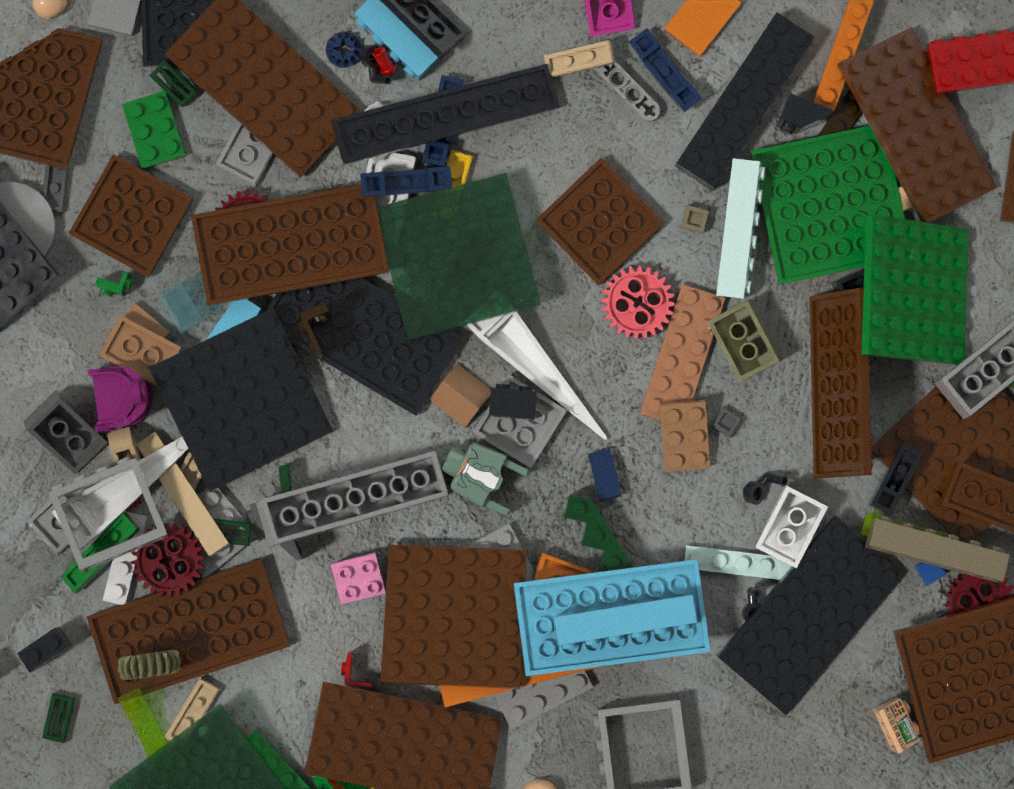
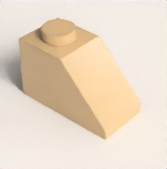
[107,427,141,465]

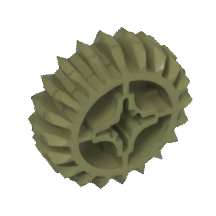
[118,650,181,680]

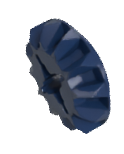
[325,31,362,68]

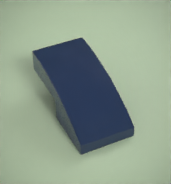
[588,449,622,502]

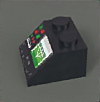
[776,93,833,135]

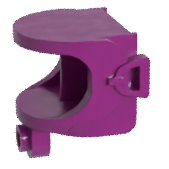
[87,366,153,433]

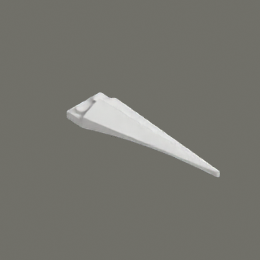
[464,291,607,440]
[52,437,188,549]

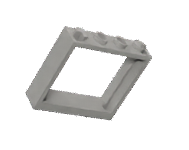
[48,457,168,572]
[593,699,692,789]

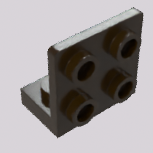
[298,303,331,359]

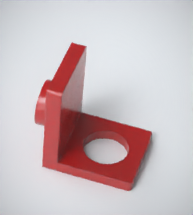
[341,652,373,687]

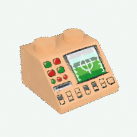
[872,697,921,754]

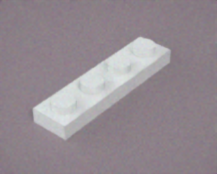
[103,511,148,605]

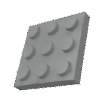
[473,375,567,469]
[163,488,258,578]

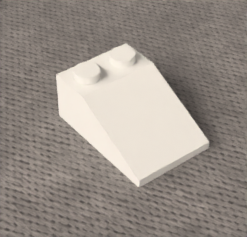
[755,485,828,568]

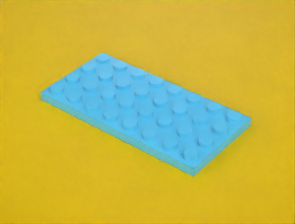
[514,559,710,676]

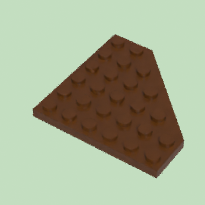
[0,28,103,170]

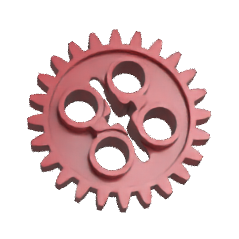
[601,265,675,340]

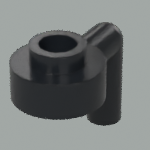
[360,45,391,84]
[743,472,788,505]
[742,587,761,621]

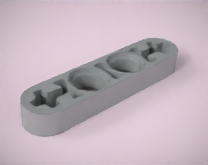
[593,61,660,122]

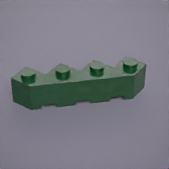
[564,495,634,572]

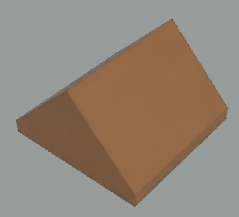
[429,364,491,428]

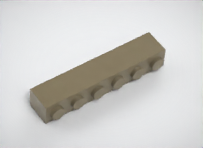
[865,516,1010,583]

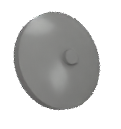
[0,182,56,257]

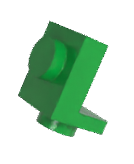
[95,272,133,297]

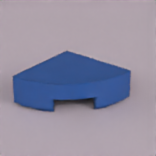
[914,563,947,586]

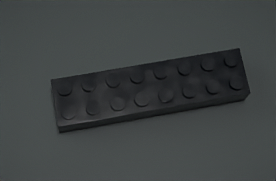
[675,12,815,191]

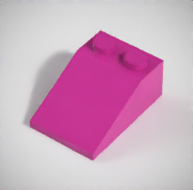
[585,0,635,37]

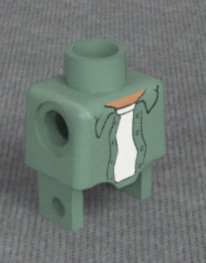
[441,443,528,516]

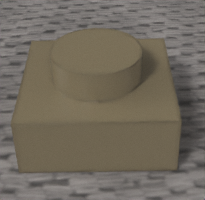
[681,205,709,234]

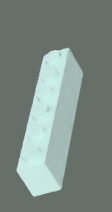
[716,159,765,299]

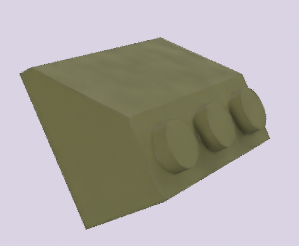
[708,299,784,382]

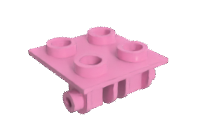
[330,553,386,604]

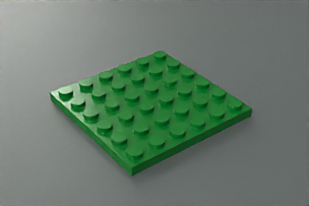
[750,126,905,285]
[861,214,969,365]

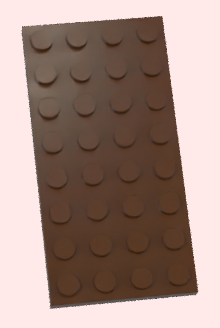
[165,0,362,178]
[837,27,997,223]
[191,185,389,306]
[809,288,873,478]
[87,559,290,704]
[304,682,503,789]

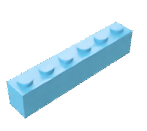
[552,595,697,649]

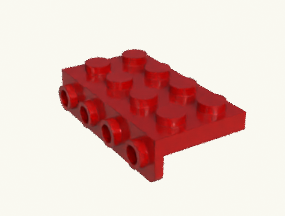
[925,30,1014,95]

